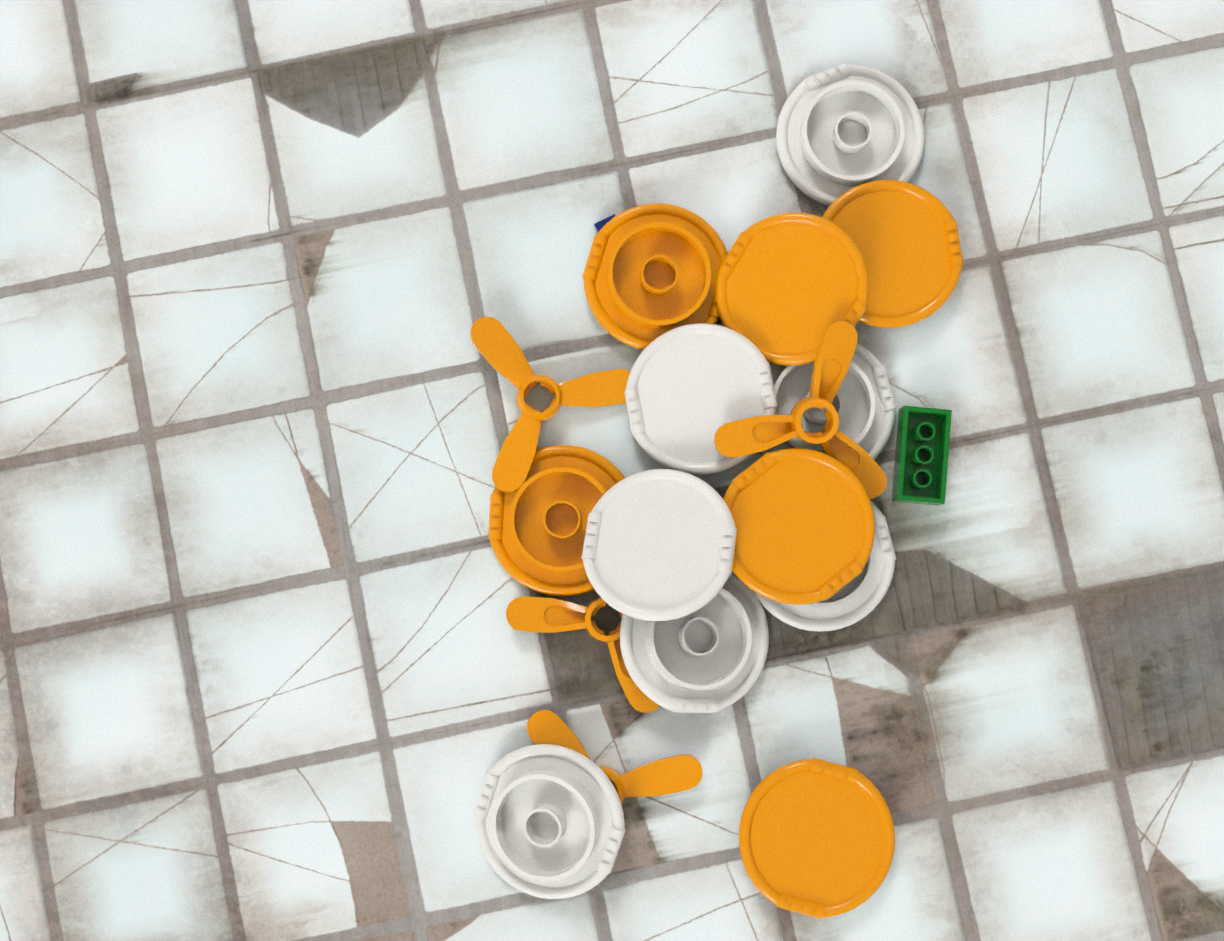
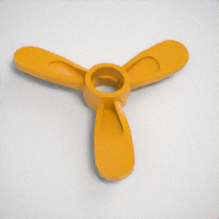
[470,317,630,493]
[714,321,887,499]
[506,596,659,713]
[527,709,703,804]

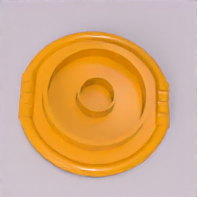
[822,179,964,328]
[582,203,728,350]
[716,212,869,366]
[488,445,625,596]
[723,448,875,605]
[739,757,895,919]

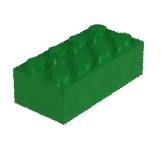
[892,406,952,506]

